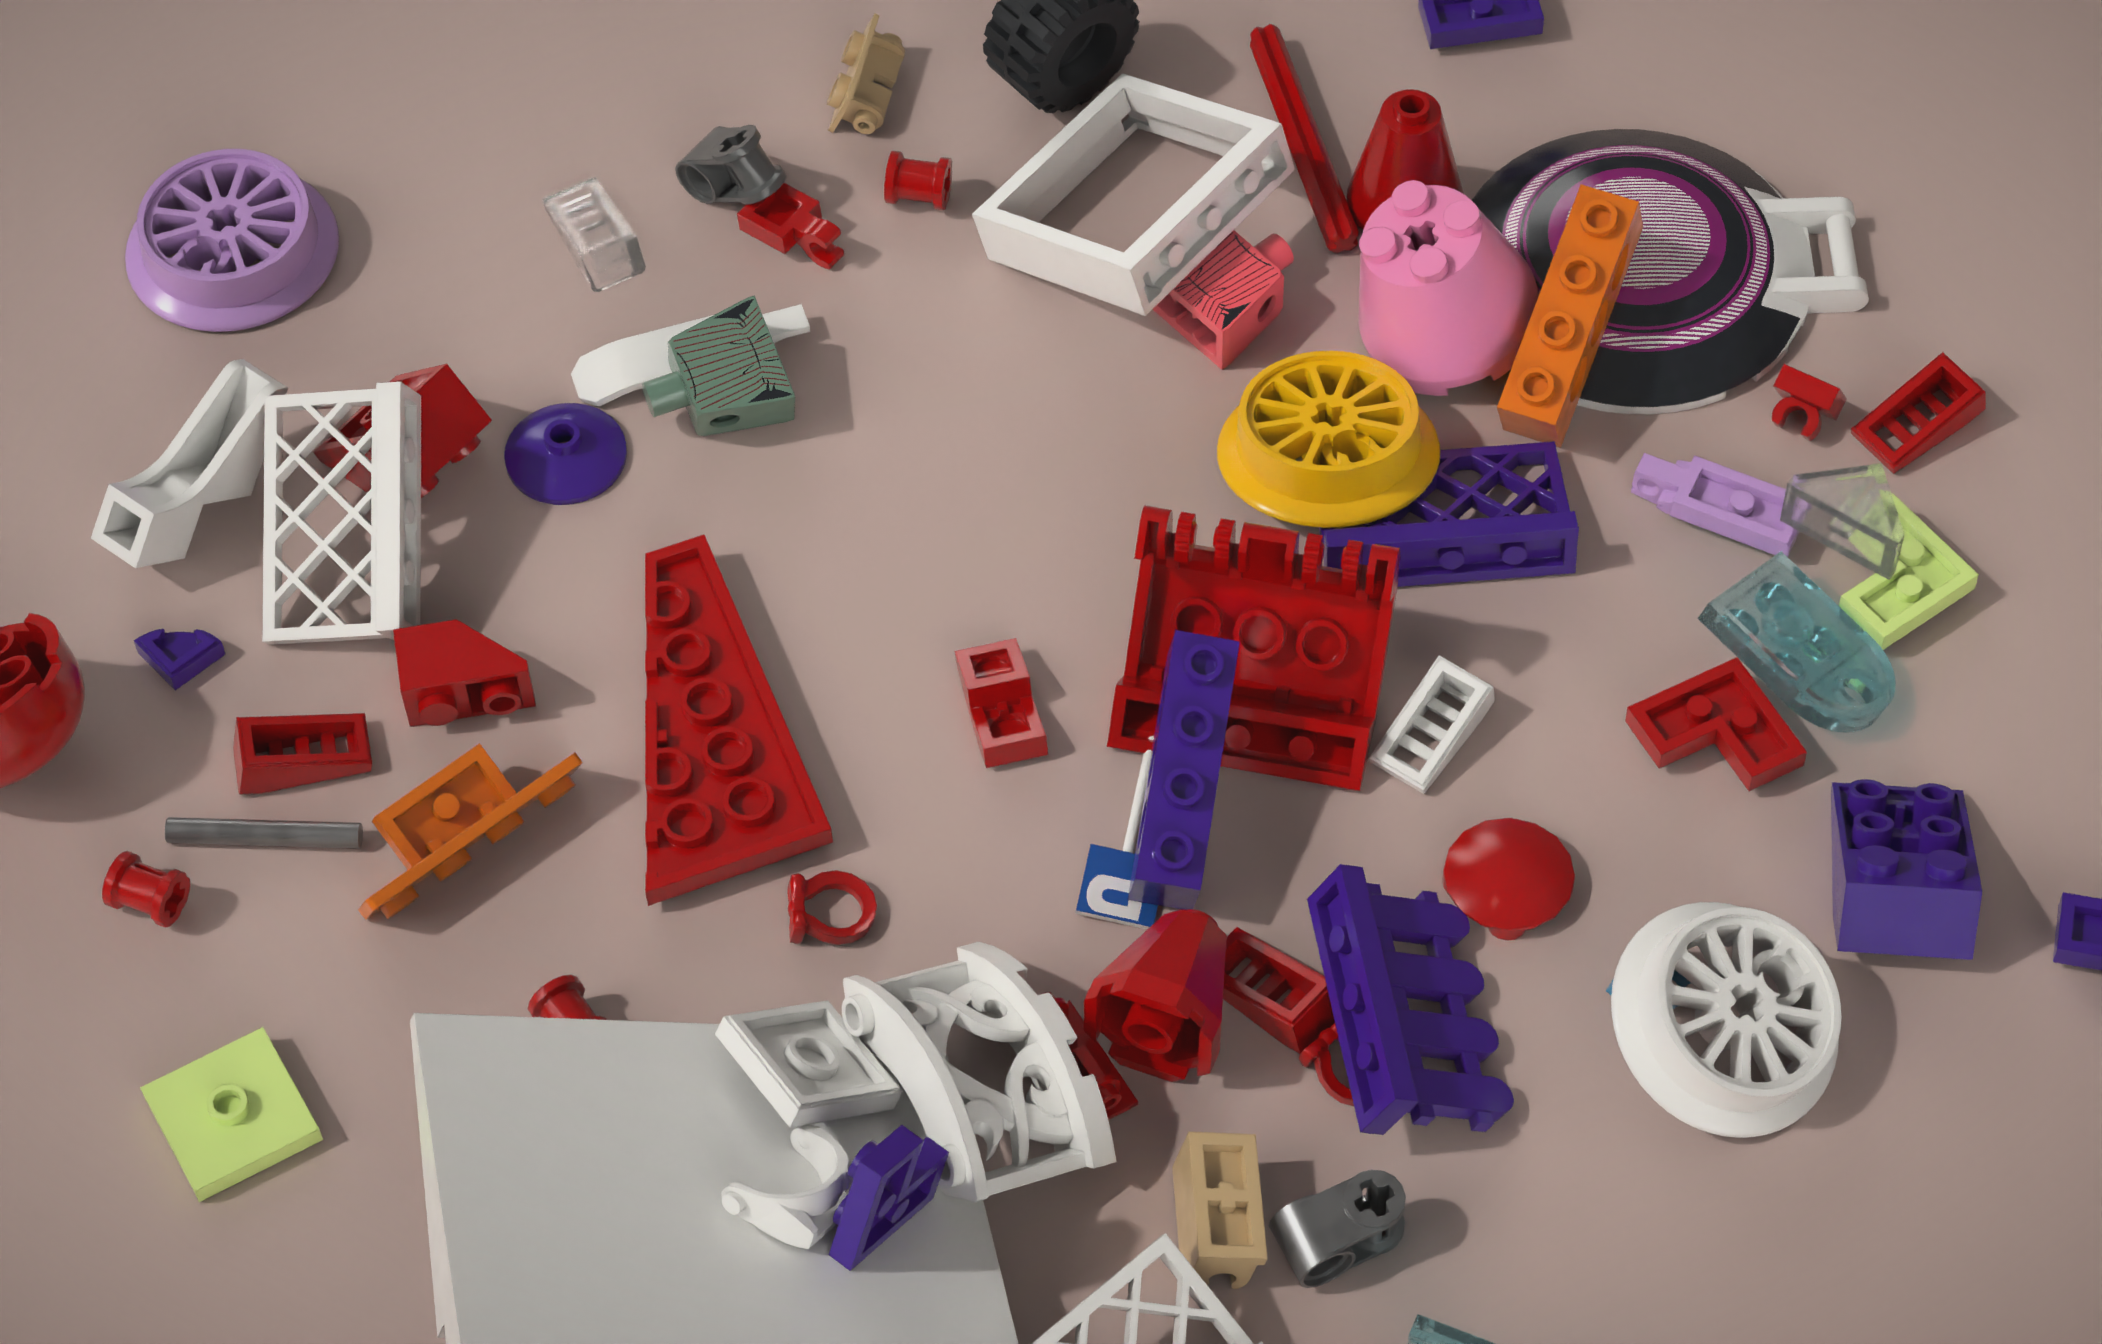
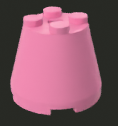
[1359,180,1539,396]

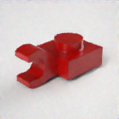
[737,183,845,269]

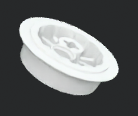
[1611,902,1842,1138]

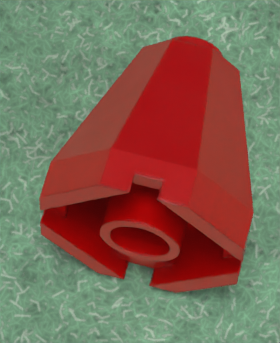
[1083,909,1227,1082]

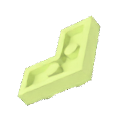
[1838,493,1979,652]

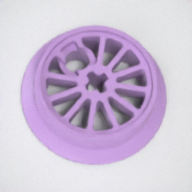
[125,149,339,332]

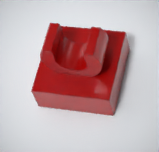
[1772,364,1847,441]

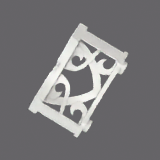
[842,942,1117,1202]

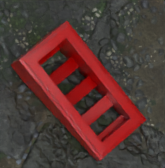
[1851,352,1986,474]
[233,713,372,795]
[1223,927,1335,1054]

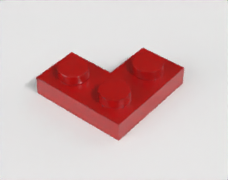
[1625,657,1807,791]

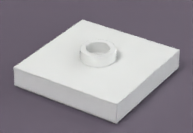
[715,1000,903,1128]

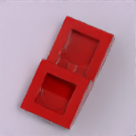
[954,638,1048,768]

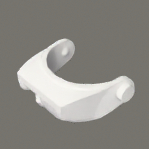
[721,1125,853,1249]

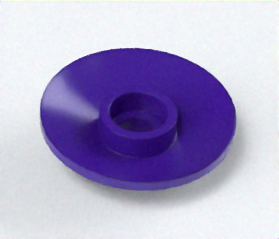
[504,403,627,505]

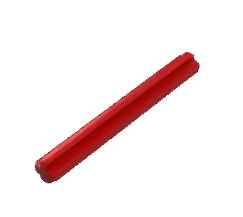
[1250,24,1359,253]

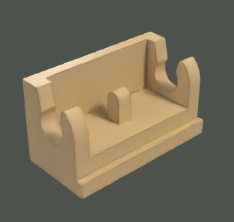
[1172,1131,1268,1289]

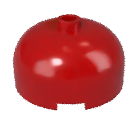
[0,613,85,788]

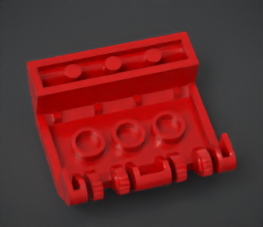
[1107,505,1400,791]

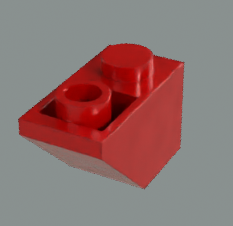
[393,619,536,727]

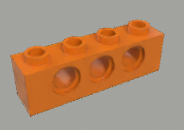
[1497,184,1643,448]

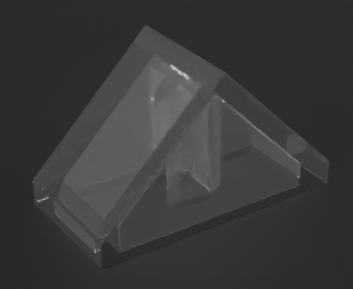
[1780,463,1905,580]

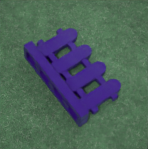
[1307,864,1514,1135]

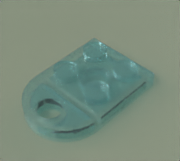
[1697,551,1896,733]

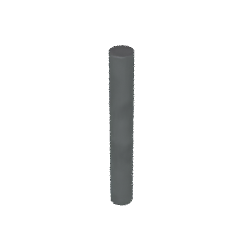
[165,817,363,849]

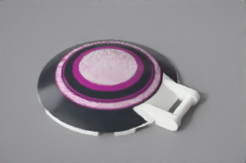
[1472,129,1869,415]

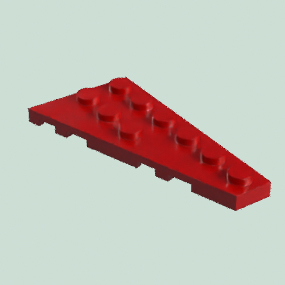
[645,534,833,906]

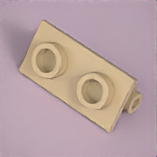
[827,13,905,134]

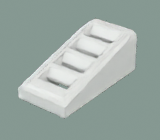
[1369,655,1495,794]

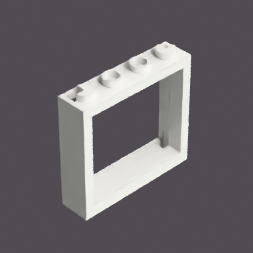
[972,73,1295,316]

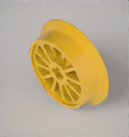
[1217,351,1441,528]

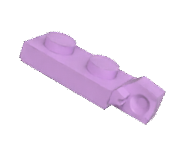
[1631,453,1811,560]

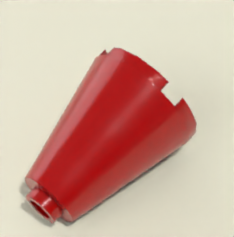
[1346,89,1464,229]

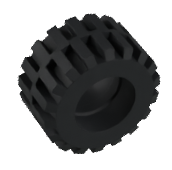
[983,0,1140,113]

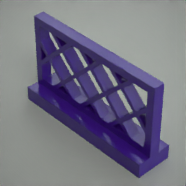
[1318,441,1579,587]

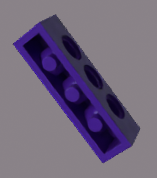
[1128,630,1240,910]

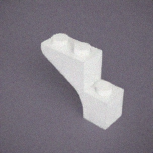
[91,359,288,568]

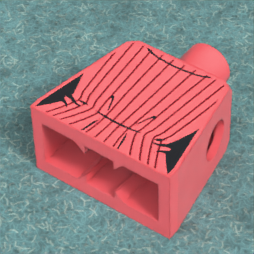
[1153,230,1294,370]

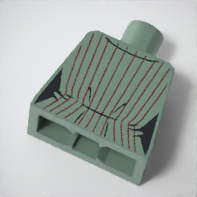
[642,295,795,436]

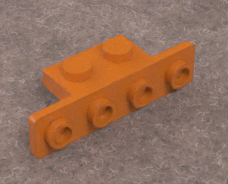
[358,743,583,920]

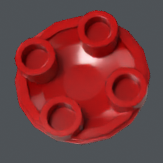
[1442,818,1575,940]

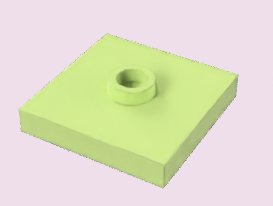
[140,1027,323,1202]

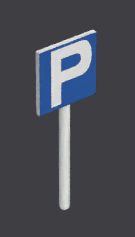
[1075,736,1158,929]

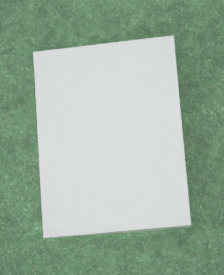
[410,1013,1018,1344]

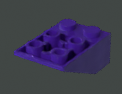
[1831,779,1983,960]

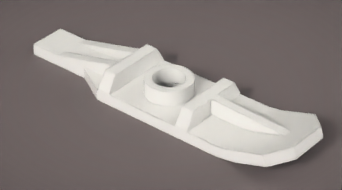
[571,304,810,407]

